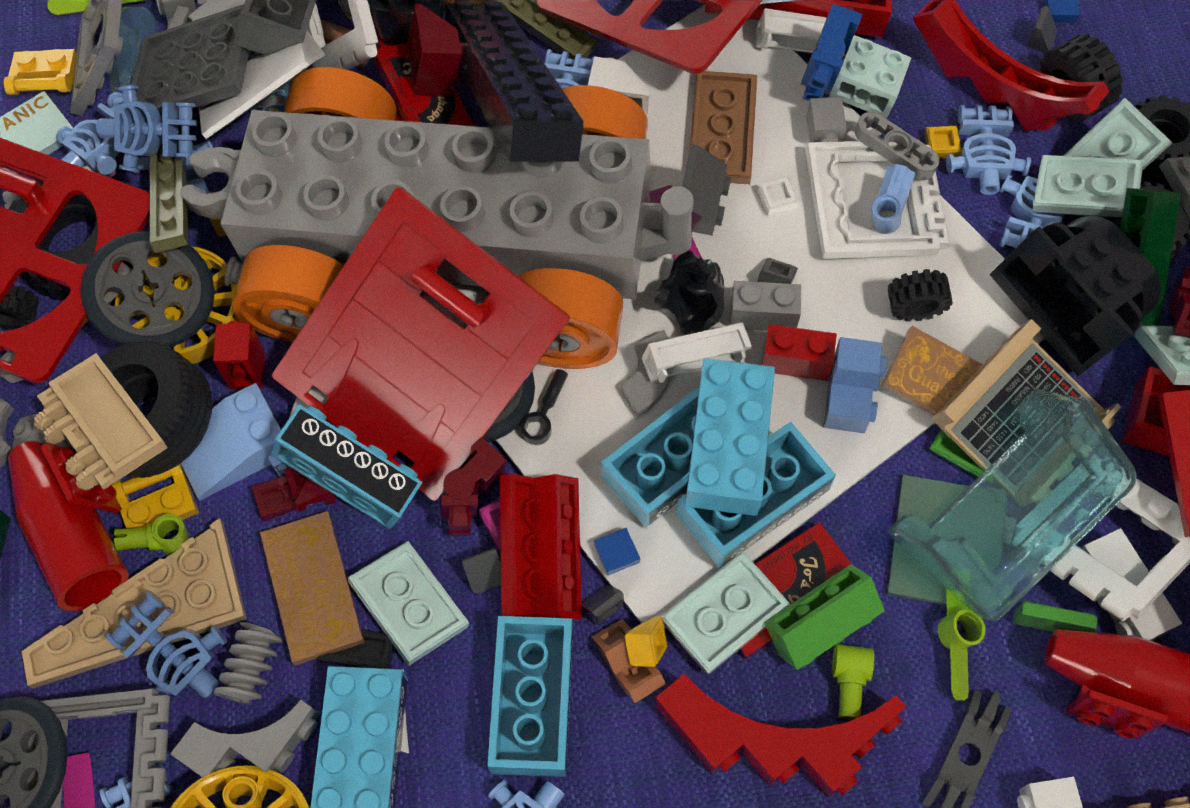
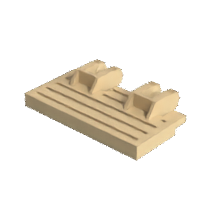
[34,353,167,491]

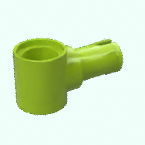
[114,513,190,555]
[832,644,874,720]

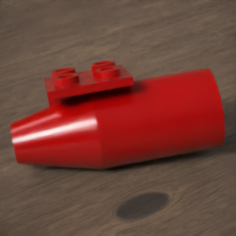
[8,441,129,611]
[1044,629,1190,739]

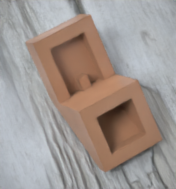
[592,619,666,703]

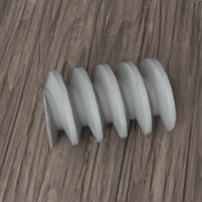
[213,622,283,705]

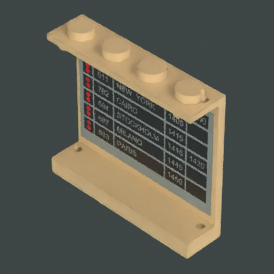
[931,319,1121,507]

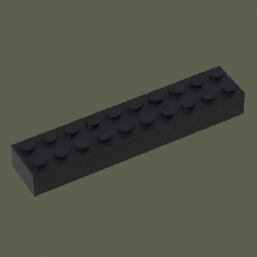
[445,0,584,162]

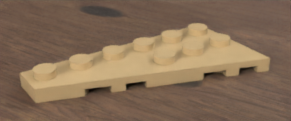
[22,518,247,689]

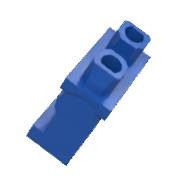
[800,4,862,101]

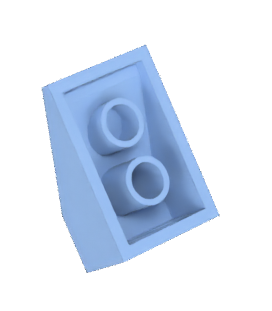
[181,383,281,501]

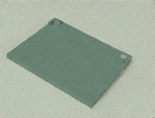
[887,475,1007,614]

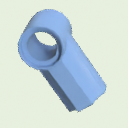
[872,164,915,234]

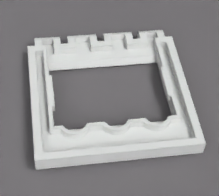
[307,0,378,70]
[805,141,950,259]
[1011,451,1190,622]

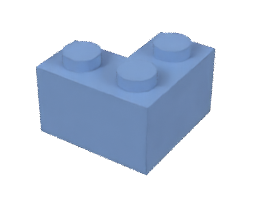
[823,337,887,433]

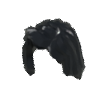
[654,251,724,335]

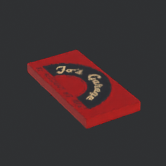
[373,44,474,126]
[739,522,851,659]

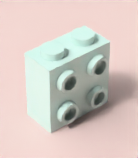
[829,35,911,119]

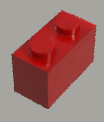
[213,321,266,390]
[762,324,837,381]

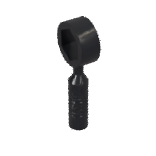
[520,369,568,445]

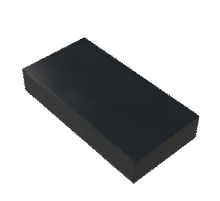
[316,630,395,669]

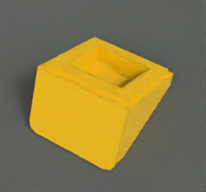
[625,616,668,667]

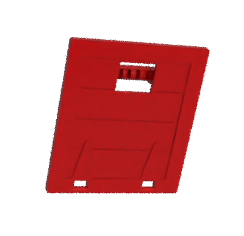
[272,187,570,501]

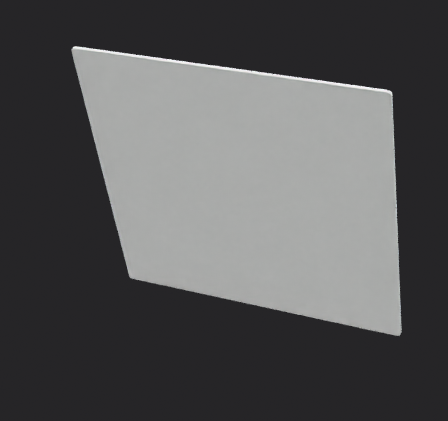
[421,4,1045,629]

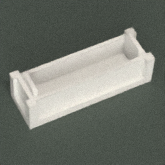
[756,8,845,60]
[642,322,752,383]

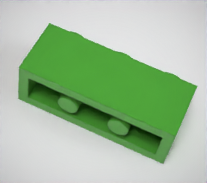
[764,564,885,670]

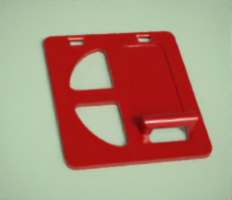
[537,0,763,74]
[0,138,150,383]

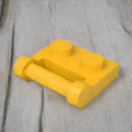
[4,49,76,95]
[112,464,199,528]

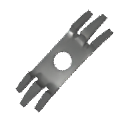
[921,690,1012,808]

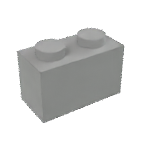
[730,281,801,331]

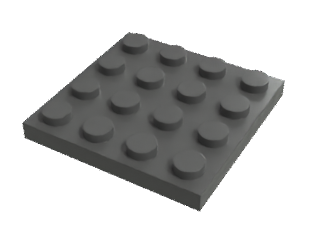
[131,4,250,118]

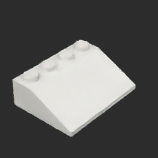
[199,30,325,139]

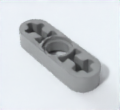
[855,112,939,180]

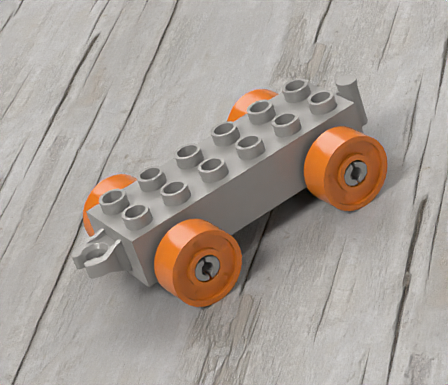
[180,67,694,369]

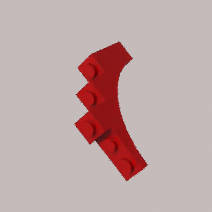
[912,0,1109,131]
[655,674,907,798]

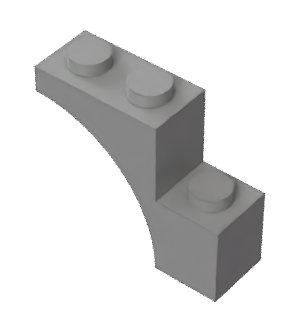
[170,700,319,777]

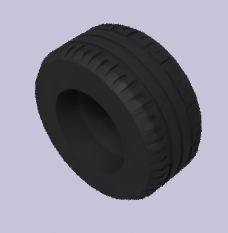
[100,341,212,478]

